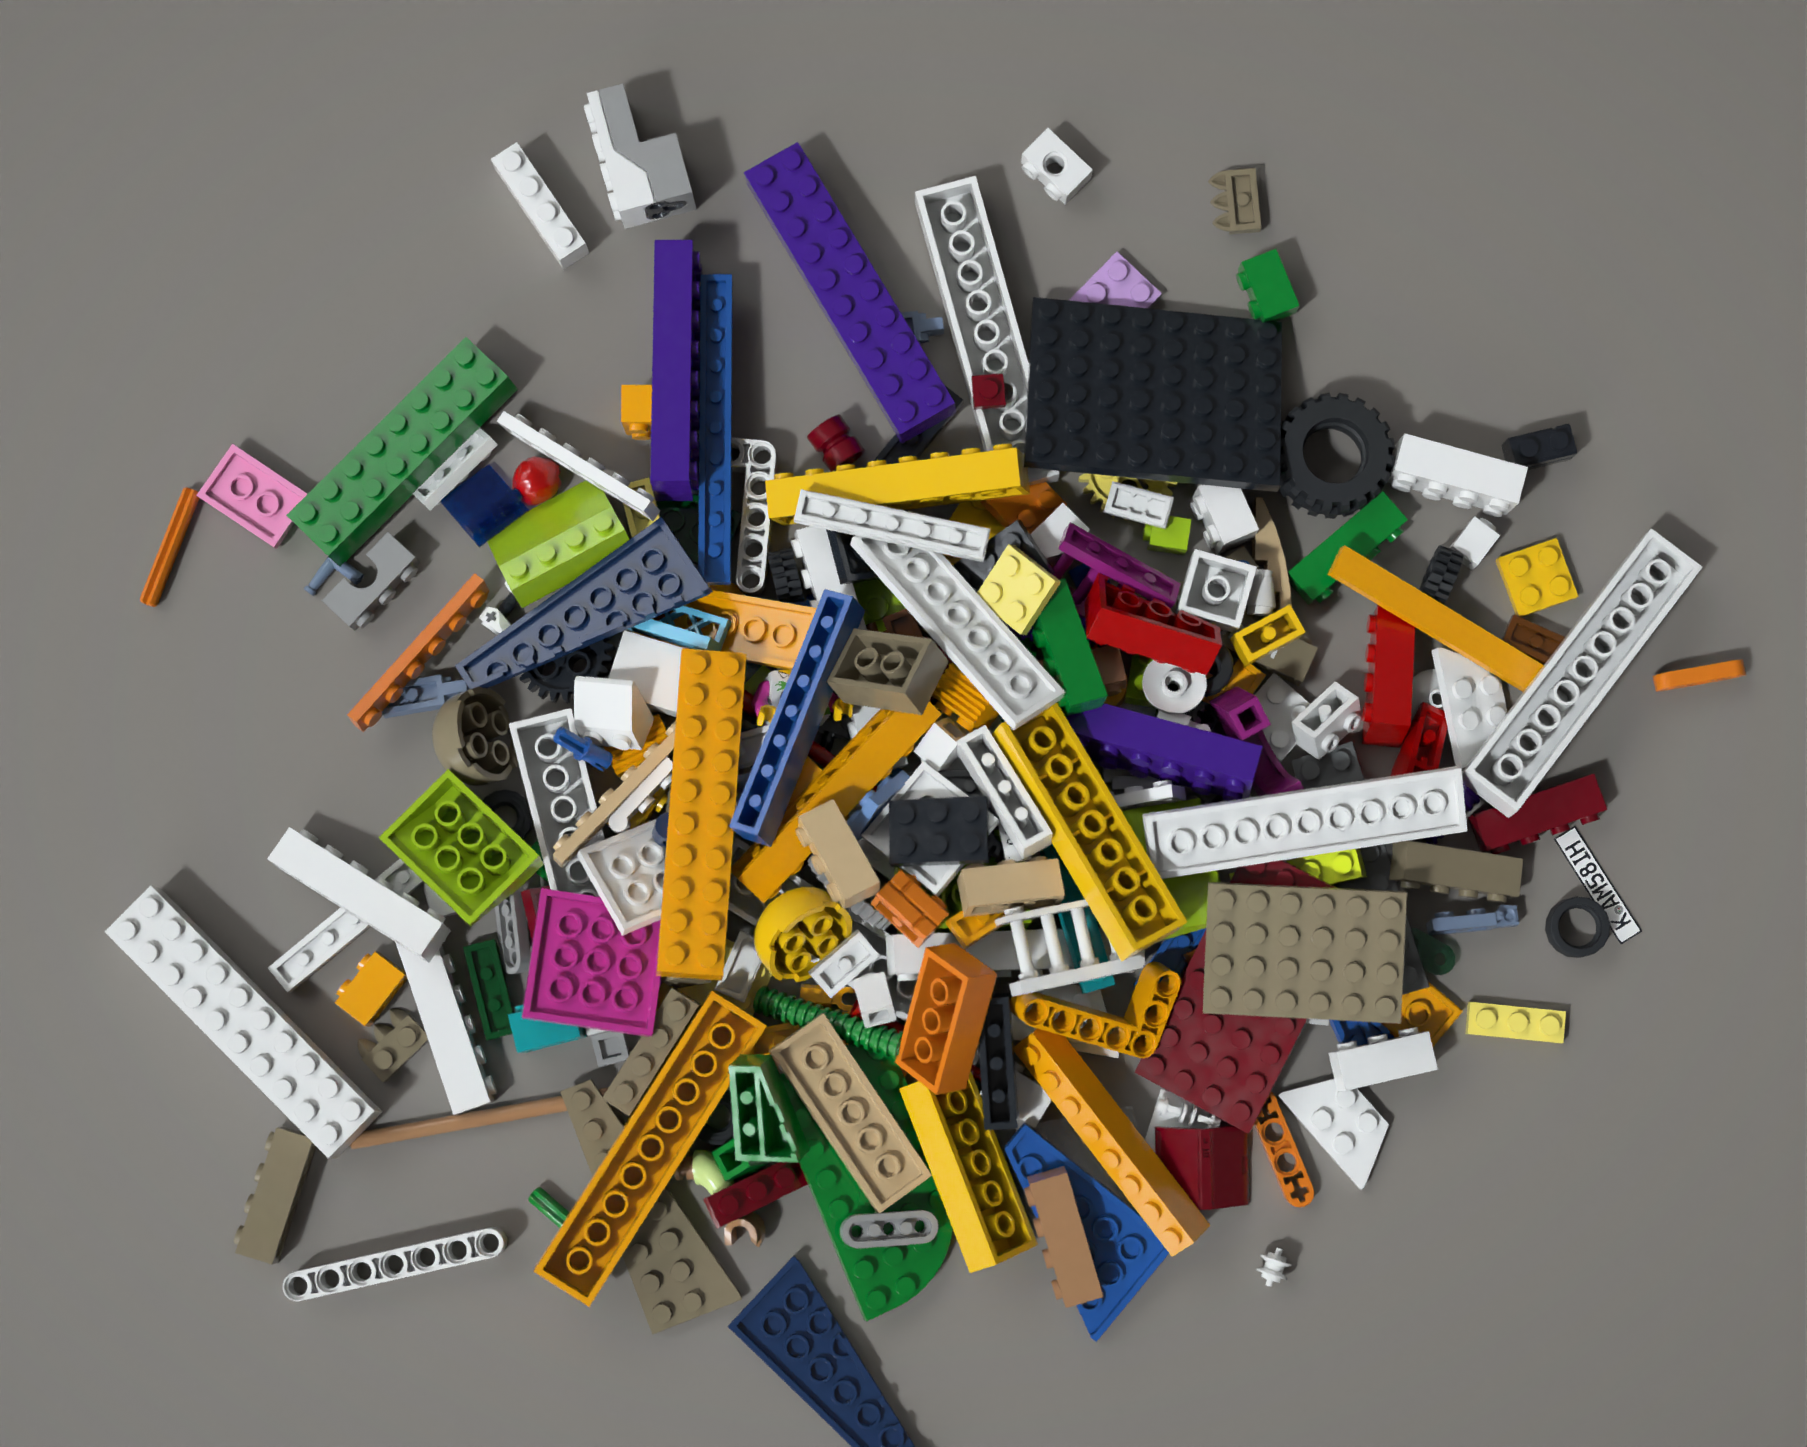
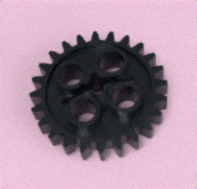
[519,635,616,703]

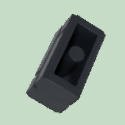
[1502,423,1577,470]

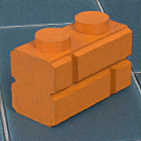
[870,869,949,948]

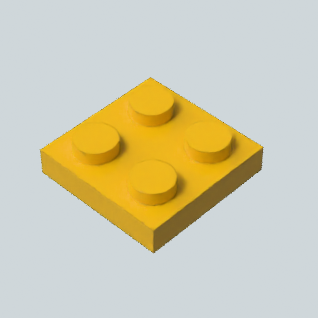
[1495,538,1579,617]

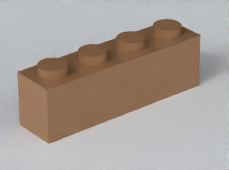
[1024,1166,1103,1308]

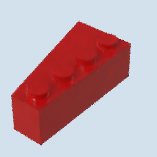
[1084,572,1222,675]

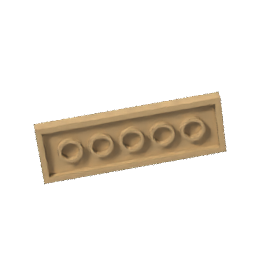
[769,1013,932,1214]

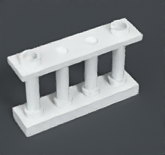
[995,899,1144,997]

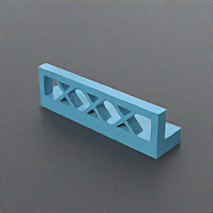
[628,606,731,651]

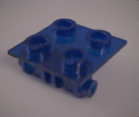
[440,464,529,548]

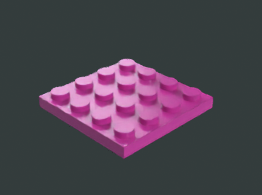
[522,888,661,1037]

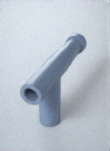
[304,557,364,596]

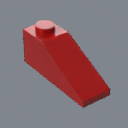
[1391,702,1447,776]

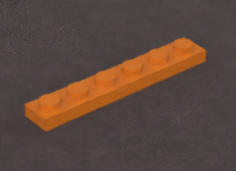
[347,573,490,732]

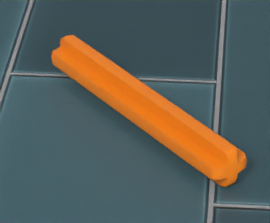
[140,487,199,607]

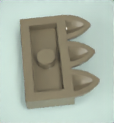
[1208,168,1262,234]
[358,1008,429,1083]

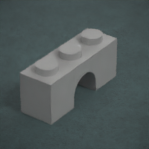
[322,532,420,631]

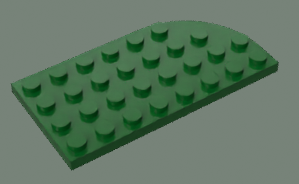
[780,1042,953,1321]

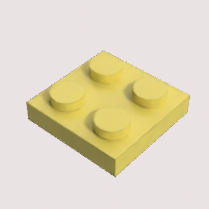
[977,544,1061,635]

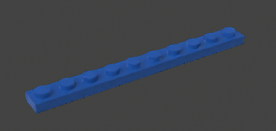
[698,274,733,585]

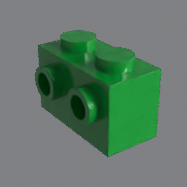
[1236,249,1300,323]

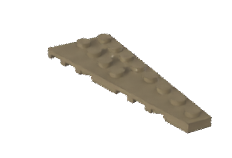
[560,1079,742,1335]

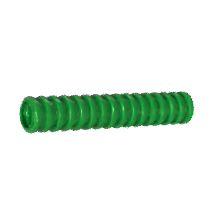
[753,986,903,1060]

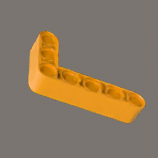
[1010,961,1181,1058]

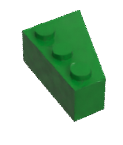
[728,1054,810,1162]

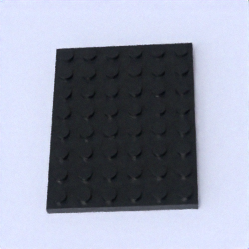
[1023,297,1282,492]

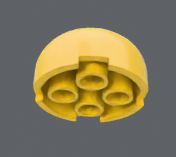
[754,887,852,982]

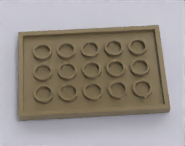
[1203,882,1407,1024]

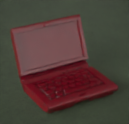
[1154,1126,1249,1210]

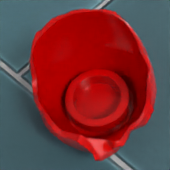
[512,456,561,506]

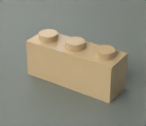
[795,799,880,910]
[957,856,1065,917]

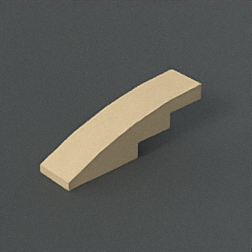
[1252,497,1292,611]

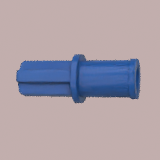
[553,727,613,771]

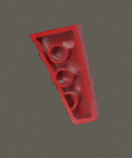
[1362,605,1415,748]

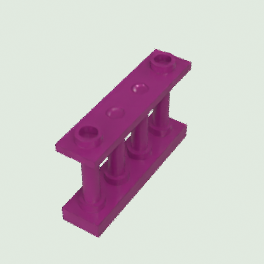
[1053,522,1181,619]

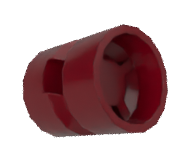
[807,414,865,472]

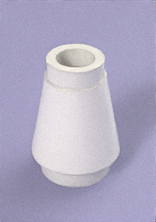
[1246,569,1276,616]

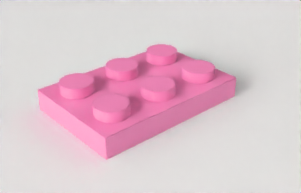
[196,444,307,549]

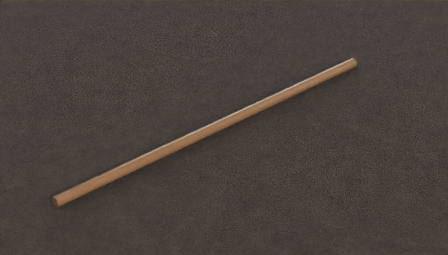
[350,1058,782,1150]

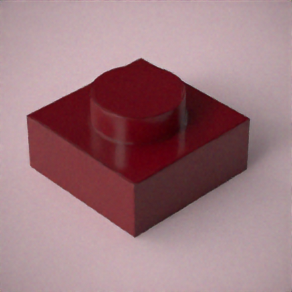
[971,373,1006,410]

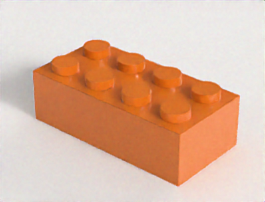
[895,943,997,1095]

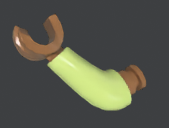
[674,1150,765,1248]

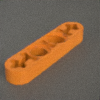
[1254,1092,1314,1207]

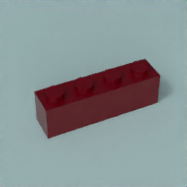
[1468,774,1607,854]

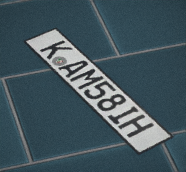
[1554,826,1642,944]

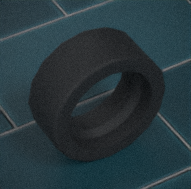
[1545,896,1610,958]

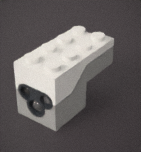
[584,84,696,229]

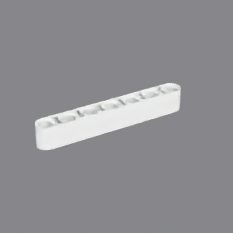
[283,1227,507,1301]

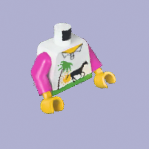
[751,668,854,726]

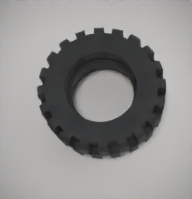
[1279,393,1395,519]

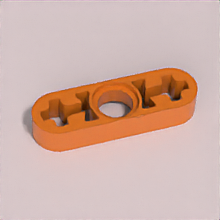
[1652,659,1746,692]

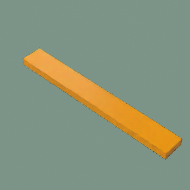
[1327,545,1544,692]

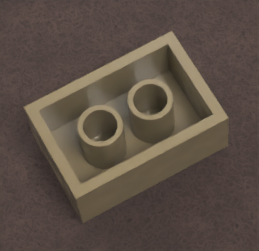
[827,628,949,715]

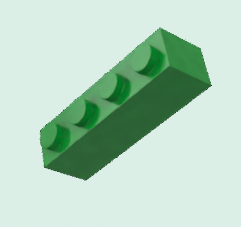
[1288,492,1408,605]
[1032,579,1108,717]

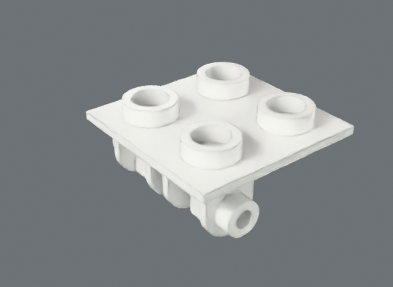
[1145,1089,1221,1152]

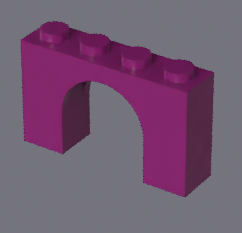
[1209,686,1304,796]

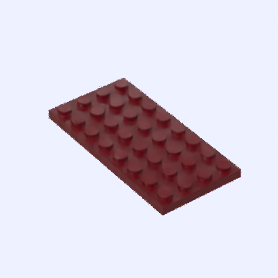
[1134,860,1337,1134]

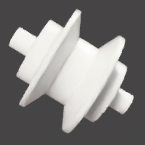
[1256,1248,1292,1287]

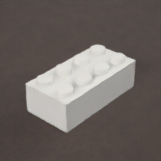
[1387,433,1528,517]

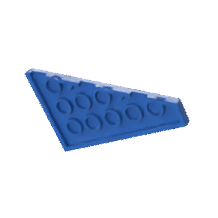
[1004,1122,1169,1342]

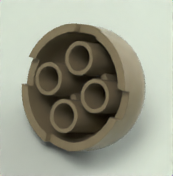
[432,687,519,786]

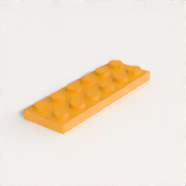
[632,590,817,670]

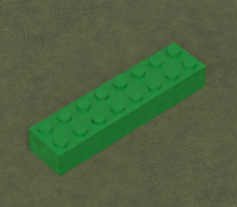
[286,337,518,567]

